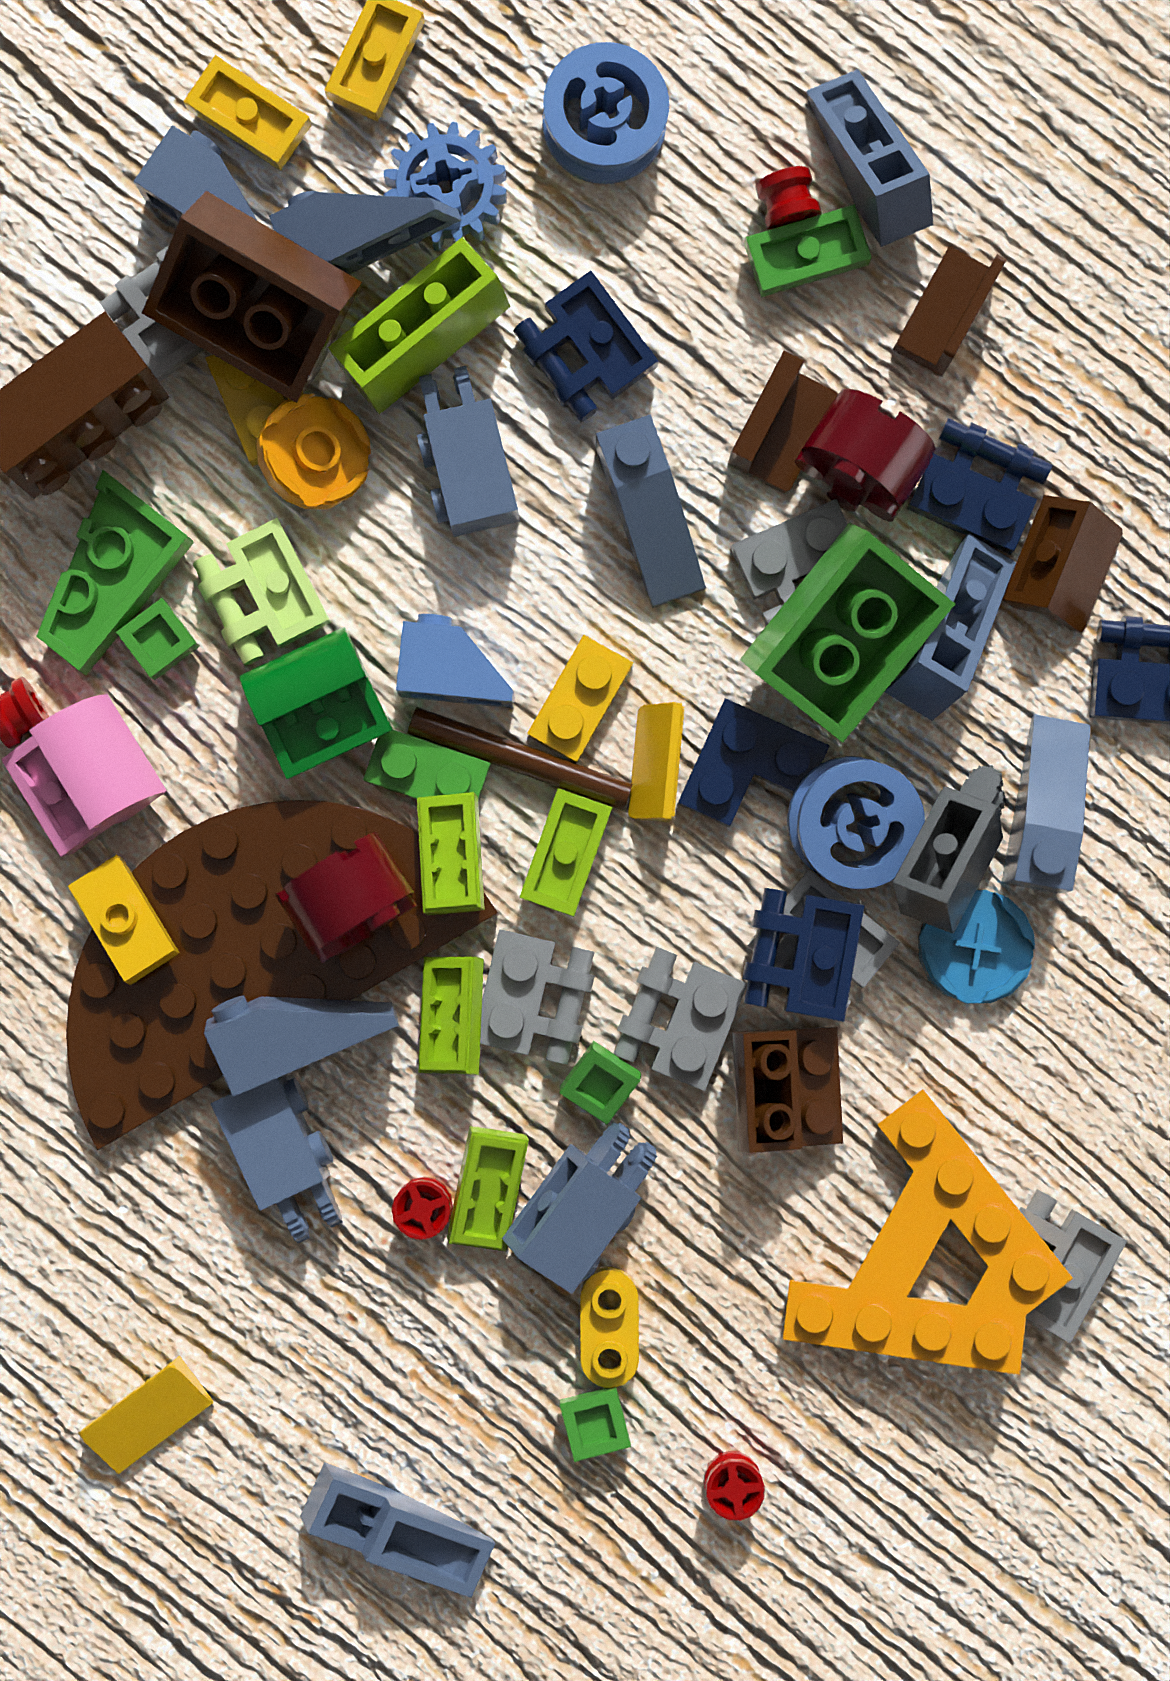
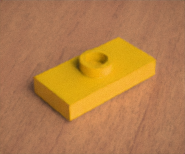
[68,854,180,985]

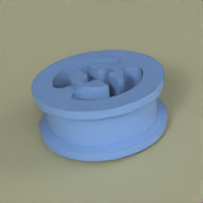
[542,42,669,184]
[787,756,925,889]

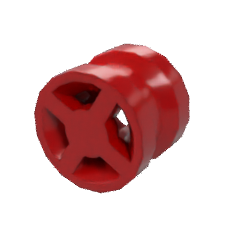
[755,166,822,231]
[0,676,49,749]
[392,1176,453,1240]
[704,1451,765,1521]

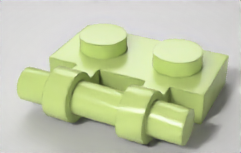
[193,518,331,666]

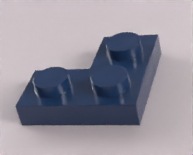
[677,698,830,827]

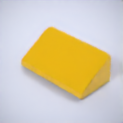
[628,702,685,823]
[78,1355,214,1474]

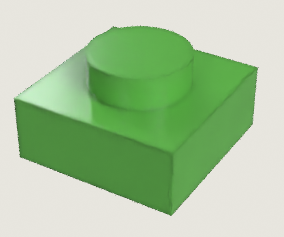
[116,598,200,681]
[559,1040,641,1125]
[560,1387,631,1462]

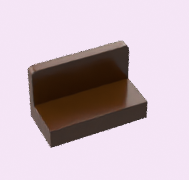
[893,246,1007,376]
[727,350,838,494]
[1002,495,1123,633]

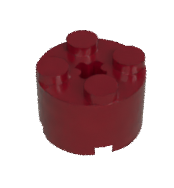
[794,389,936,522]
[275,832,417,963]

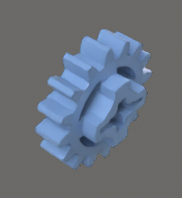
[383,122,507,251]

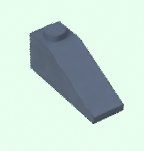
[806,69,933,247]
[134,125,257,222]
[269,191,461,275]
[595,414,706,608]
[885,533,1016,721]
[1001,714,1091,894]
[204,996,399,1097]

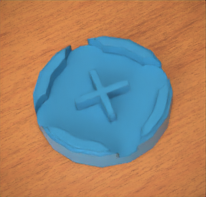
[918,890,1035,1003]

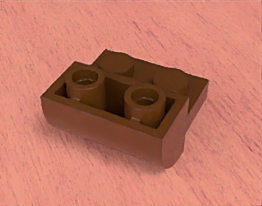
[732,1027,843,1153]

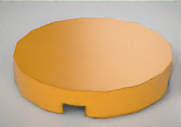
[256,394,371,509]

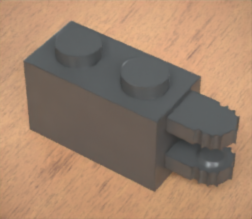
[892,765,1006,934]

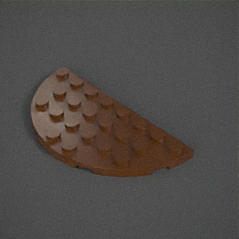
[66,800,498,1150]

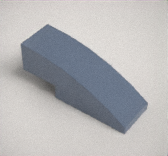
[300,1462,495,1598]

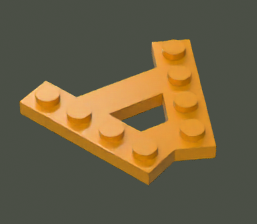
[783,1089,1073,1375]

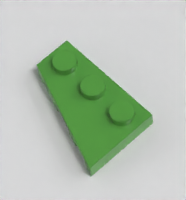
[36,469,194,675]

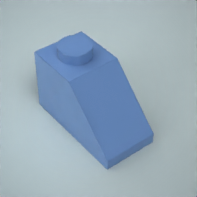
[396,614,515,708]

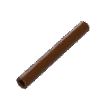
[407,707,633,811]

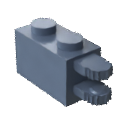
[417,365,520,537]
[210,1075,343,1243]
[502,1122,657,1294]

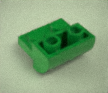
[240,626,393,779]

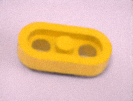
[580,1267,639,1388]

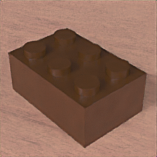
[142,191,362,403]
[0,311,170,499]

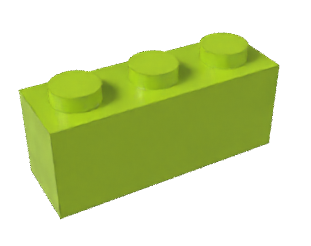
[328,236,511,415]

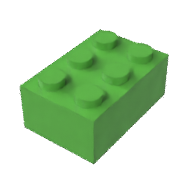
[740,522,955,743]

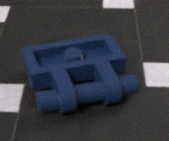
[513,270,659,422]
[907,418,1053,555]
[1089,616,1170,725]
[742,888,865,1022]

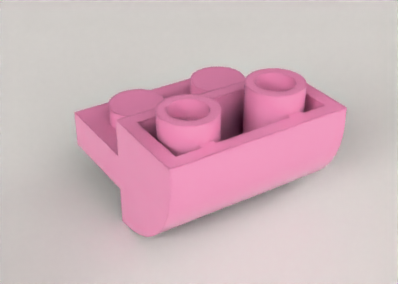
[1,694,167,857]

